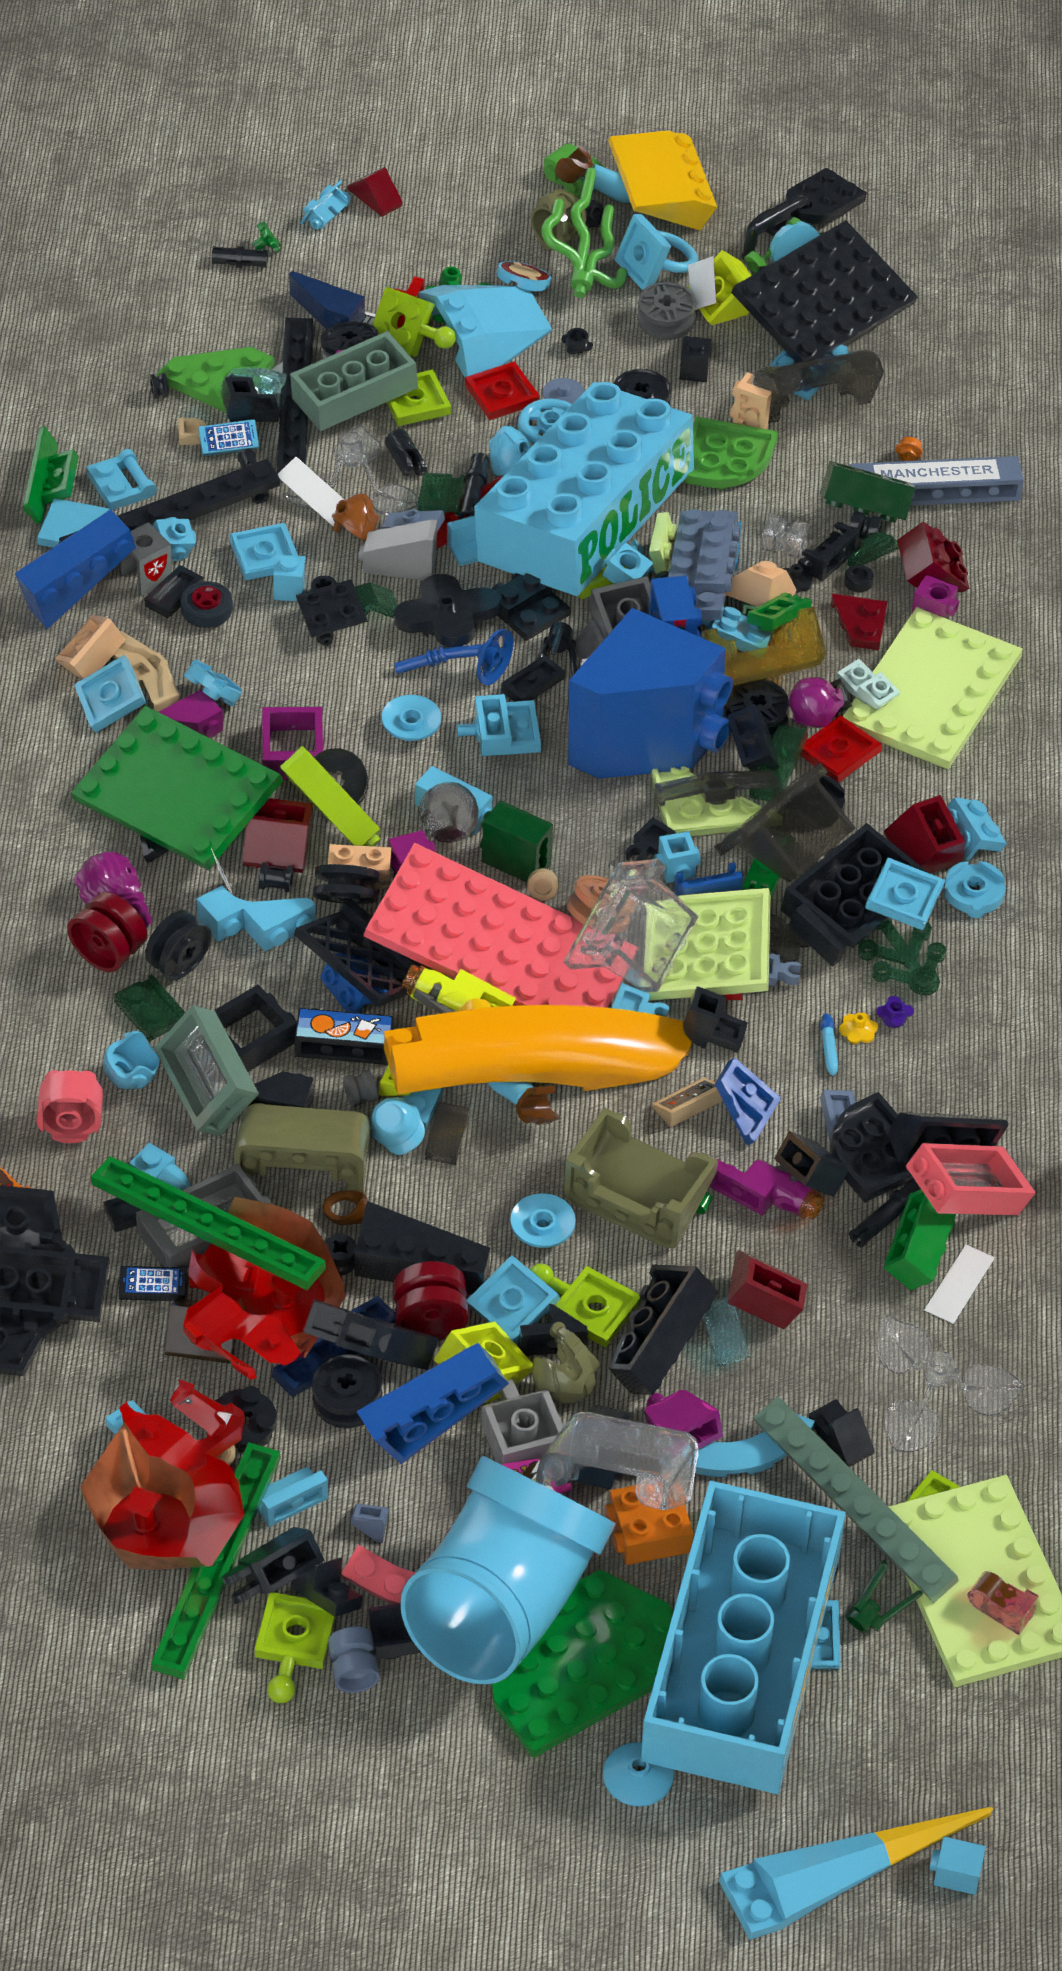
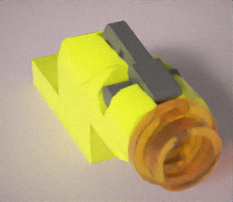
[401,965,516,1014]

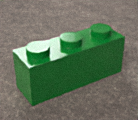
[883,1189,956,1291]

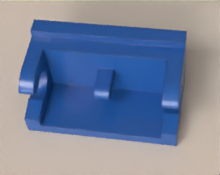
[673,862,743,896]

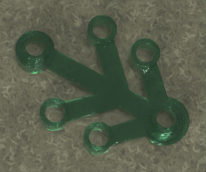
[858,918,946,996]

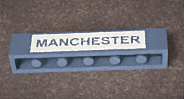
[849,456,1024,508]

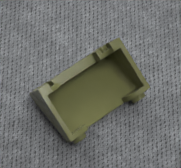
[234,1103,371,1193]
[564,1107,718,1249]

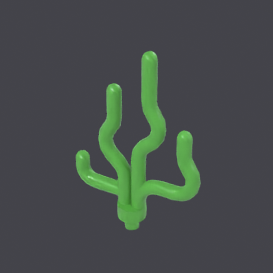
[541,167,627,298]

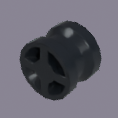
[325,1234,356,1276]

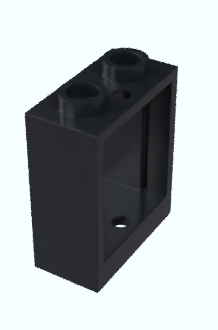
[200,984,297,1072]

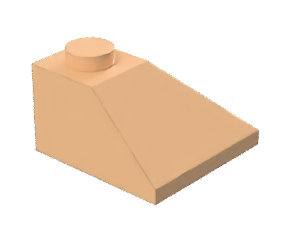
[726,561,796,607]

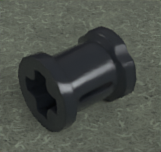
[259,862,294,893]

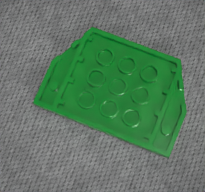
[491,1569,674,1759]

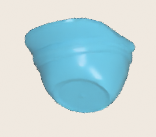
[371,1097,425,1155]

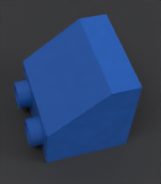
[568,608,733,779]

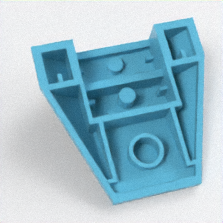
[418,285,552,377]

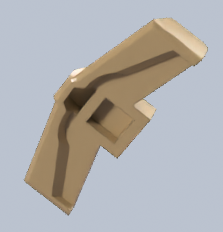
[112,631,180,712]

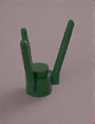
[845,1560,923,1633]

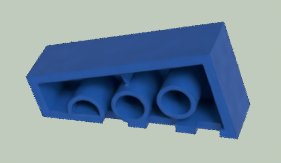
[15,509,136,629]
[356,1342,509,1464]

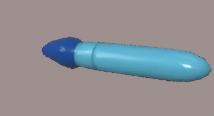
[820,1013,838,1076]

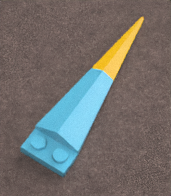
[718,1807,993,1940]

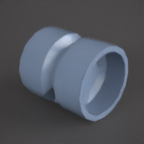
[328,1626,380,1693]

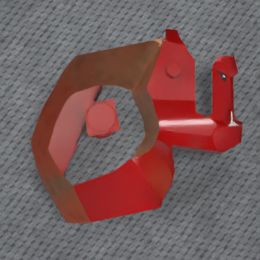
[183,1197,345,1380]
[81,1379,245,1570]

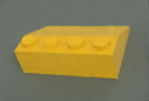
[608,130,717,231]

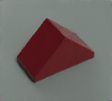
[347,167,403,217]

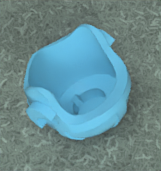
[103,1031,160,1090]

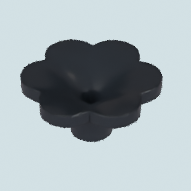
[783,564,813,594]

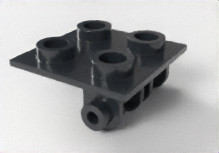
[296,579,368,646]

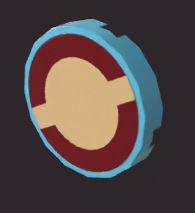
[496,261,551,291]

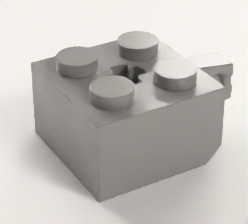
[481,1379,568,1467]

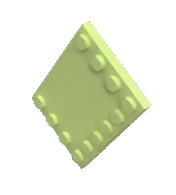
[843,607,1023,770]
[888,1475,1062,1688]

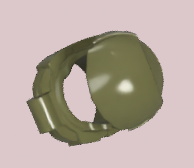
[530,189,586,251]
[532,1322,601,1404]

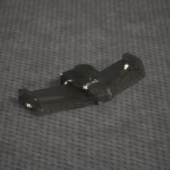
[655,770,780,807]

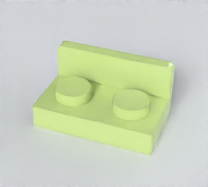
[649,512,677,574]

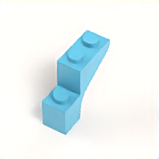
[197,885,316,951]

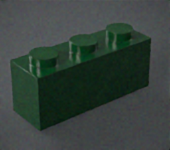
[820,460,916,522]

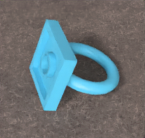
[614,214,699,290]

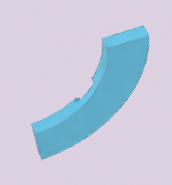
[684,1414,815,1477]

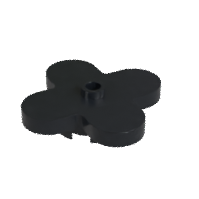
[394,574,501,647]

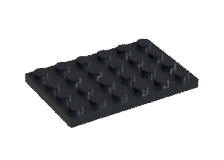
[731,220,918,371]

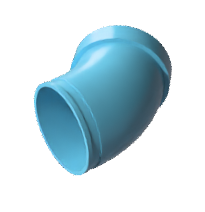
[400,1456,616,1684]

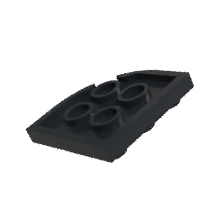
[830,1092,913,1203]

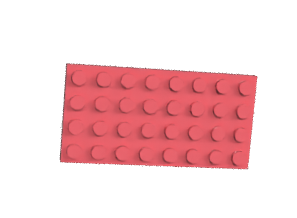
[364,843,638,1008]

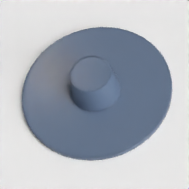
[543,378,585,404]

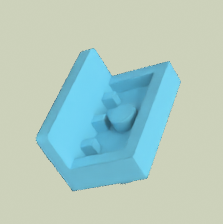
[947,797,1007,860]

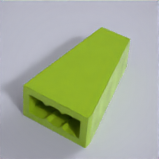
[280,746,382,847]

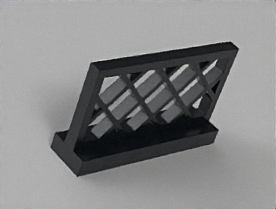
[294,899,434,1007]

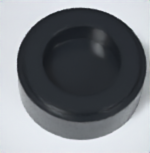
[844,565,874,593]

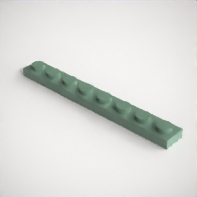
[753,1396,959,1603]

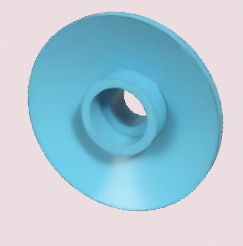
[382,695,441,741]
[510,1193,576,1248]
[603,1742,674,1806]

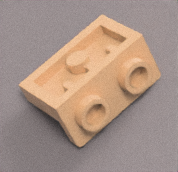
[730,372,772,429]
[328,844,391,881]

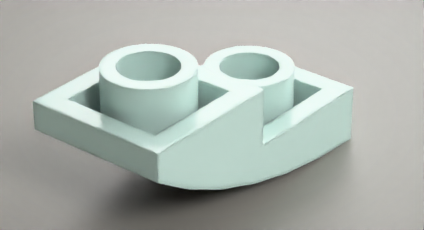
[835,659,900,709]

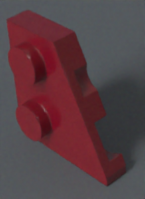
[831,593,888,651]

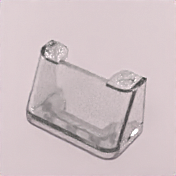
[536,1412,699,1510]

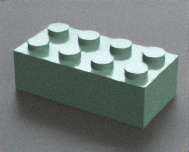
[290,331,418,432]

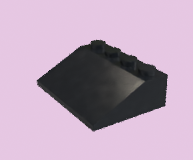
[781,823,930,948]

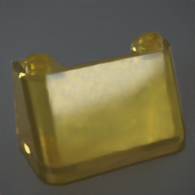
[700,607,826,686]

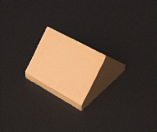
[55,615,126,680]

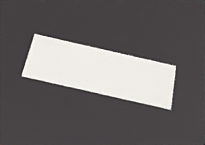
[277,457,344,526]
[924,1245,995,1324]

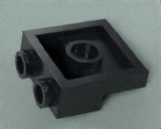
[492,573,571,641]

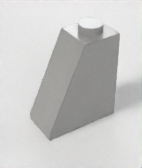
[358,519,437,581]

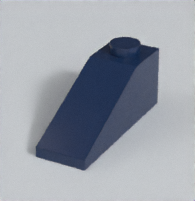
[289,271,365,329]

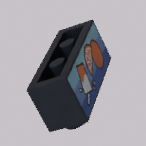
[295,1008,394,1065]

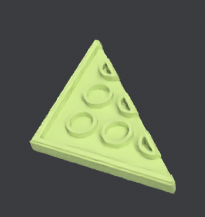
[651,767,782,836]

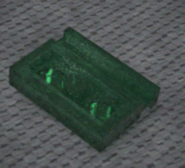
[417,473,466,516]
[114,974,185,1042]

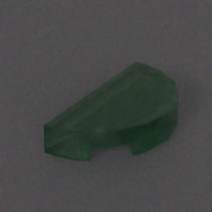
[847,531,899,567]

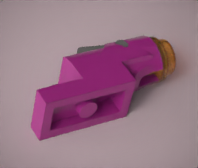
[709,1159,825,1220]

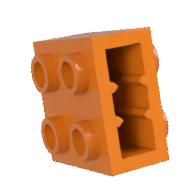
[604,1478,694,1565]

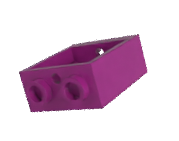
[262,706,323,780]

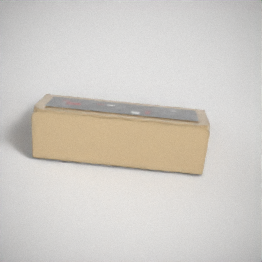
[652,1077,723,1128]

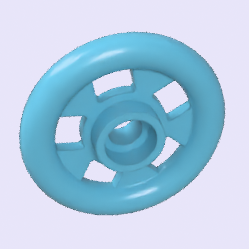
[518,399,572,445]

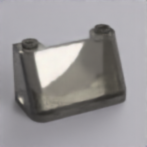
[753,350,884,423]

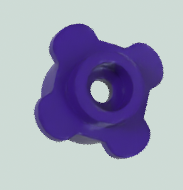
[876,996,914,1028]

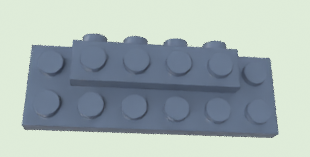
[668,509,740,620]

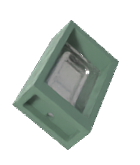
[154,1005,259,1137]

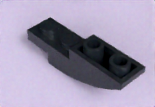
[302,1299,439,1370]

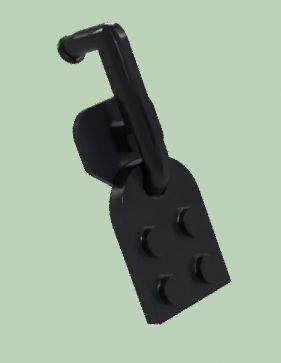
[741,168,867,261]

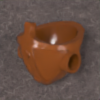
[331,493,379,541]

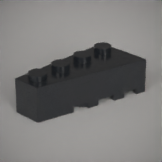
[354,1201,490,1295]
[608,1264,718,1395]

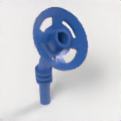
[394,629,514,685]

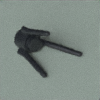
[535,622,577,676]

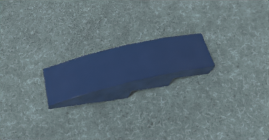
[271,1296,396,1398]

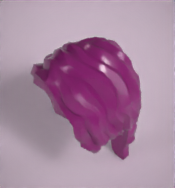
[73,851,152,927]

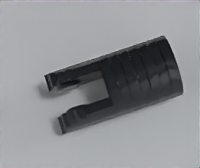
[385,429,427,476]

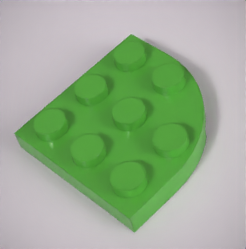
[682,416,778,490]

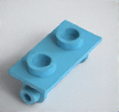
[300,180,351,230]

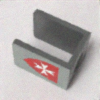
[119,522,172,596]

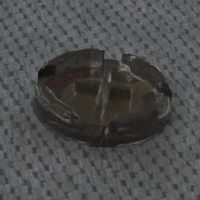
[419,782,479,843]

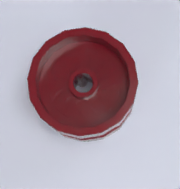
[67,892,148,973]
[393,1261,469,1341]

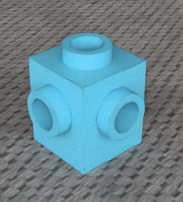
[152,517,196,561]
[654,831,701,883]

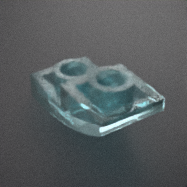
[221,367,287,395]
[702,1297,750,1367]

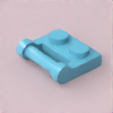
[86,449,157,510]

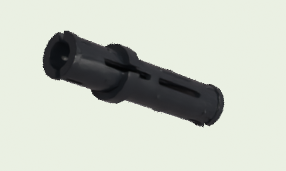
[458,453,489,520]
[849,1178,921,1248]

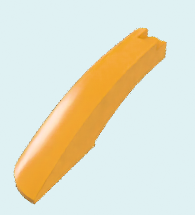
[384,1005,692,1095]

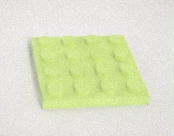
[643,888,771,1001]

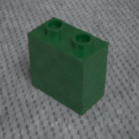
[480,800,553,883]

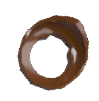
[323,1190,368,1226]

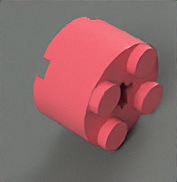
[36,1070,103,1143]

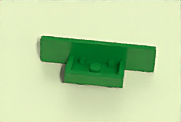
[23,426,79,524]

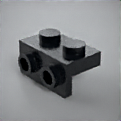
[368,1603,422,1659]

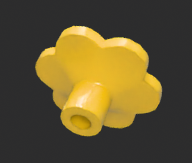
[839,1012,878,1044]

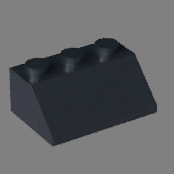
[887,1112,1009,1163]

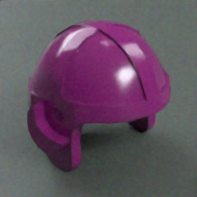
[789,677,844,728]

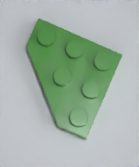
[157,347,274,413]

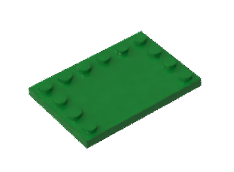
[71,706,283,871]

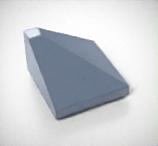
[350,1504,389,1543]

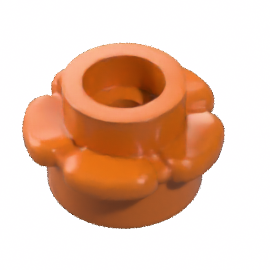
[895,437,923,461]

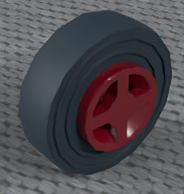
[180,581,233,628]

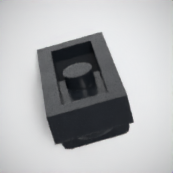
[518,1304,588,1356]
[808,1399,875,1467]
[290,1557,363,1617]

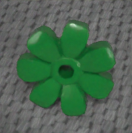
[252,221,281,253]

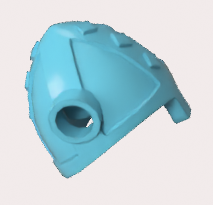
[489,426,532,476]

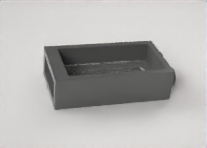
[136,1164,272,1269]

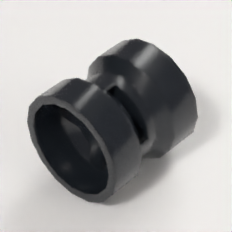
[849,511,883,546]

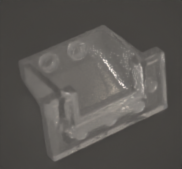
[563,859,699,992]

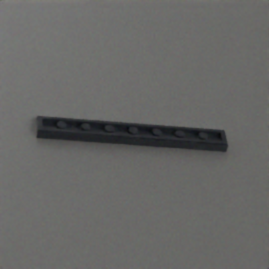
[277,318,313,480]

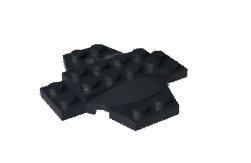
[0,1185,110,1376]

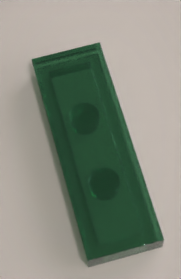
[749,725,808,803]

